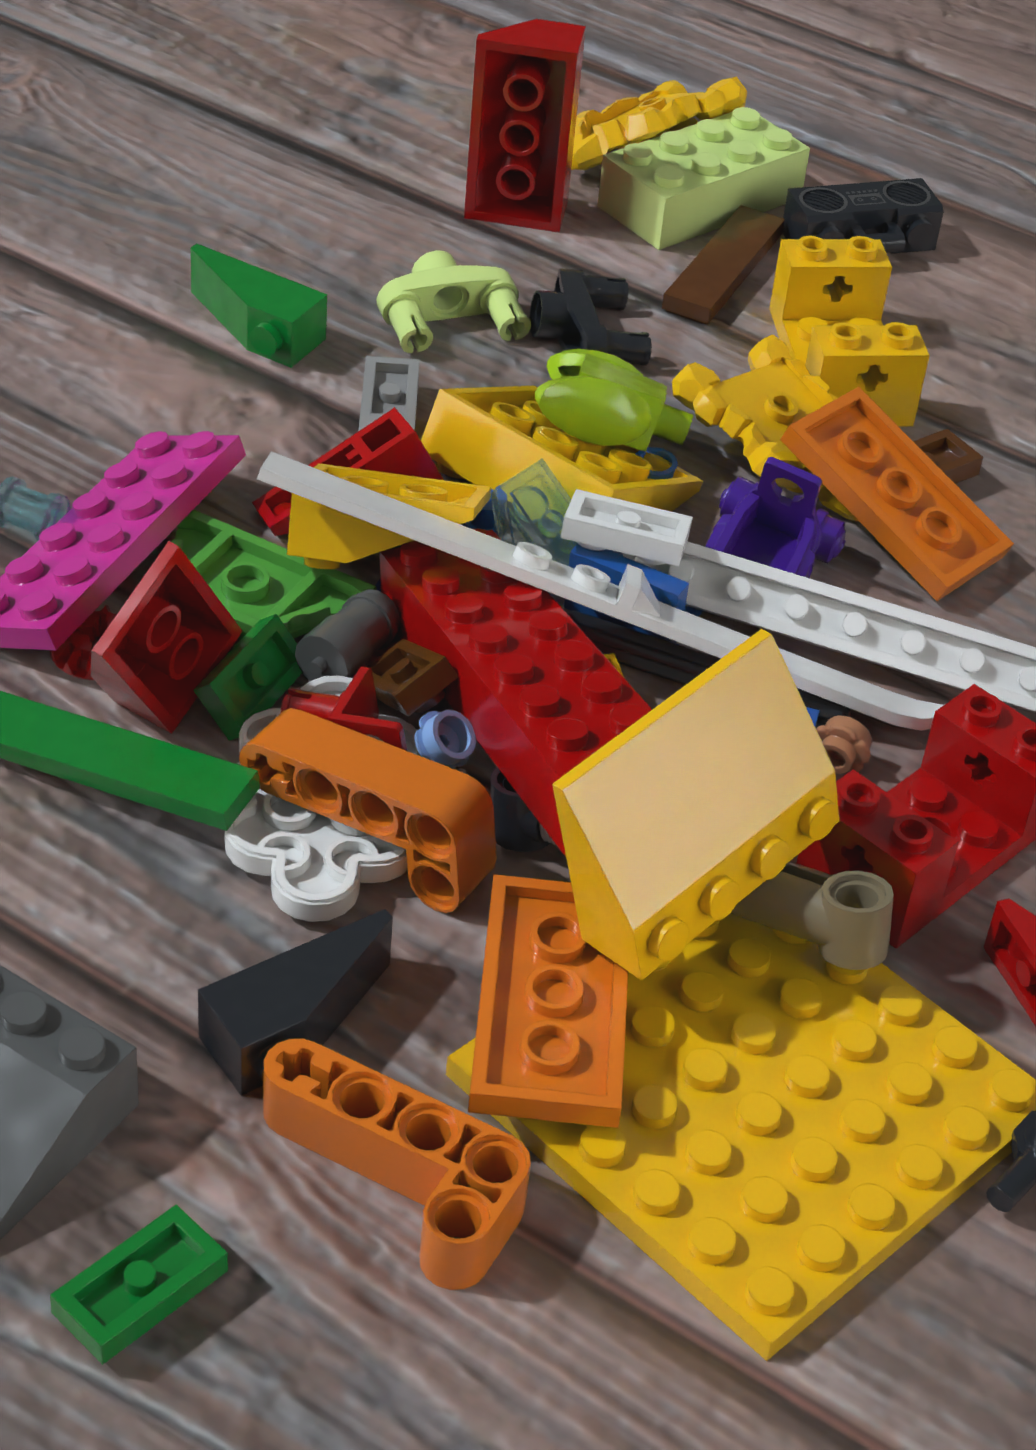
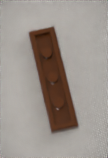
[662,205,785,324]

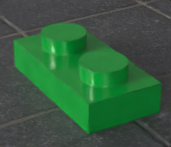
[193,614,302,741]
[50,1204,228,1365]

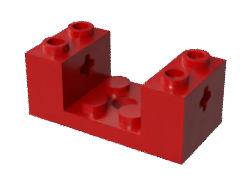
[796,684,1036,949]

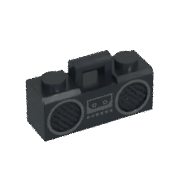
[783,178,944,254]

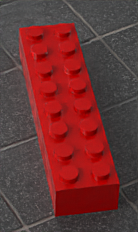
[380,529,652,857]

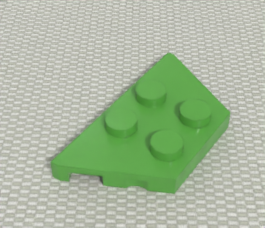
[171,509,377,640]

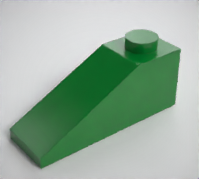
[190,243,327,368]

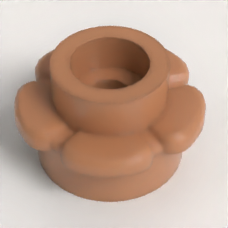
[816,716,872,774]

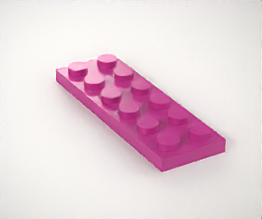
[0,431,246,650]

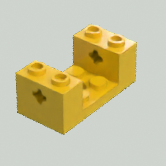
[769,236,930,427]

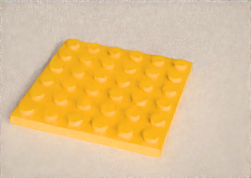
[446,914,1036,1361]

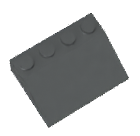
[0,965,139,1240]

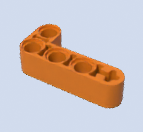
[239,708,497,913]
[263,1038,531,1290]

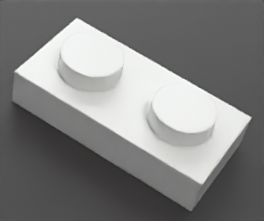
[560,489,693,566]

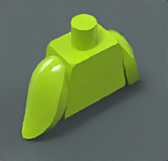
[535,349,694,451]

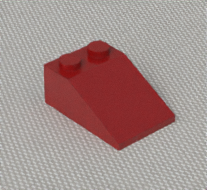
[91,541,242,734]

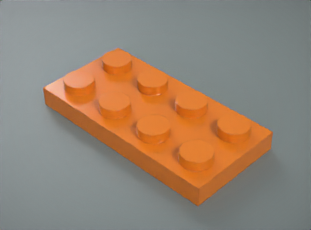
[780,387,1014,601]
[468,874,628,1128]

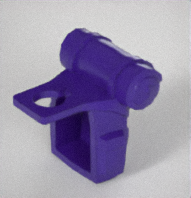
[705,457,846,578]

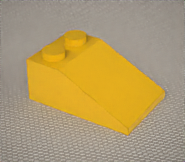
[287,463,492,569]

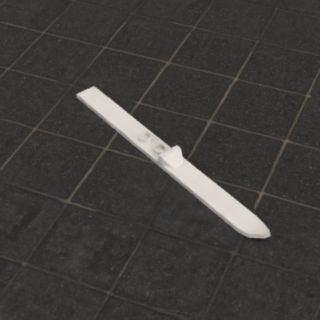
[257,451,943,731]

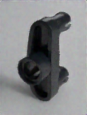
[529,268,652,366]

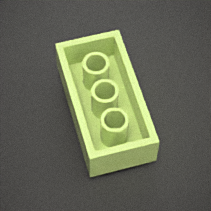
[597,107,810,250]

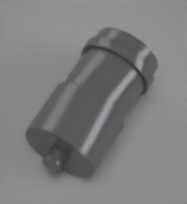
[295,589,401,681]

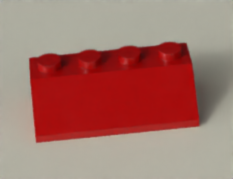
[464,19,586,233]

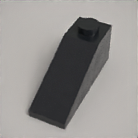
[198,909,393,1096]

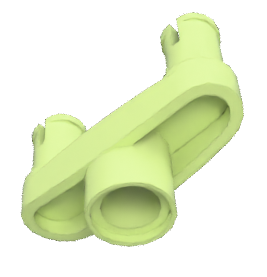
[376,250,531,353]

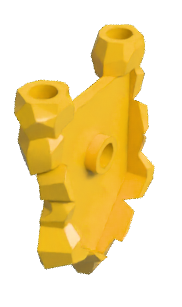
[571,77,747,170]
[672,335,858,521]

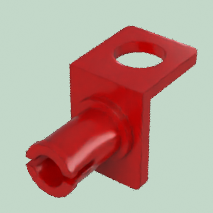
[281,666,407,751]

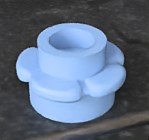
[414,710,476,769]

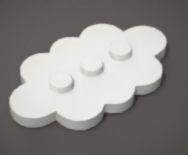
[224,675,420,922]

